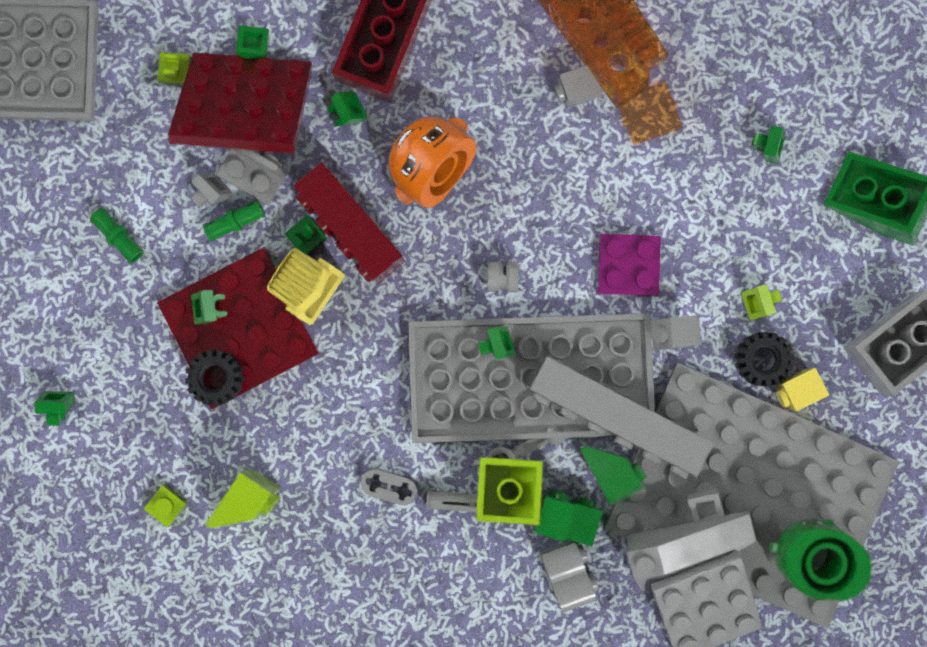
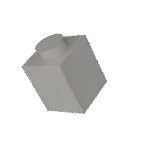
[554,63,604,109]
[650,315,701,350]

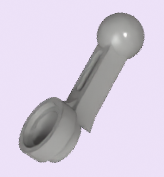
[487,424,566,460]

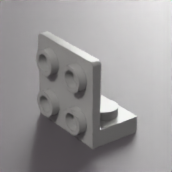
[216,149,287,206]

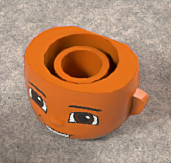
[388,116,477,208]

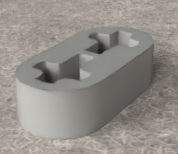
[361,468,418,505]

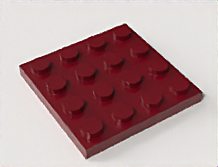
[168,52,312,154]
[157,247,320,409]

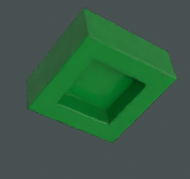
[235,25,269,60]

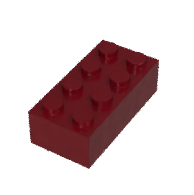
[332,0,432,103]
[293,162,405,285]

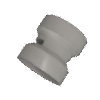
[487,262,519,292]

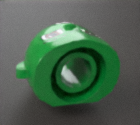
[768,518,872,601]

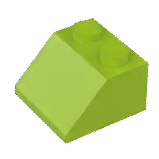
[476,457,543,525]
[205,468,281,529]

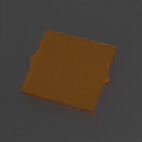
[617,82,683,146]

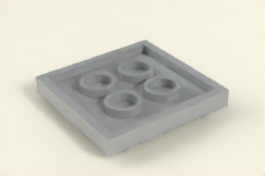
[650,550,762,647]

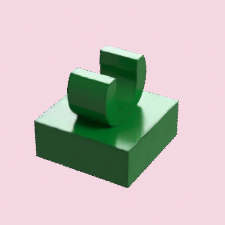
[327,91,368,127]
[751,126,786,164]
[285,215,328,255]
[191,290,227,325]
[477,326,516,360]
[34,391,75,426]

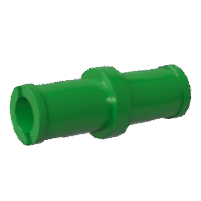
[203,199,266,242]
[90,208,144,264]

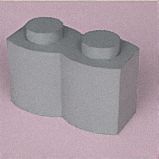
[539,540,599,613]

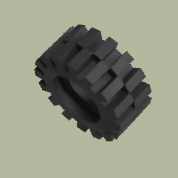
[734,332,794,387]
[185,350,245,406]

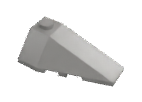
[627,511,756,591]

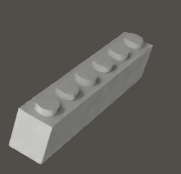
[528,356,714,479]

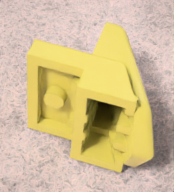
[267,248,345,325]

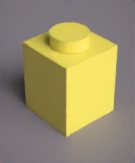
[776,368,829,412]

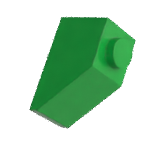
[580,446,647,505]

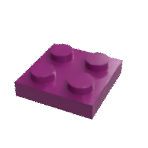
[598,234,661,296]

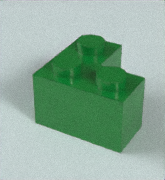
[532,488,603,547]

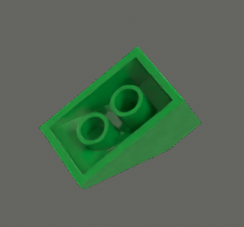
[824,152,927,246]

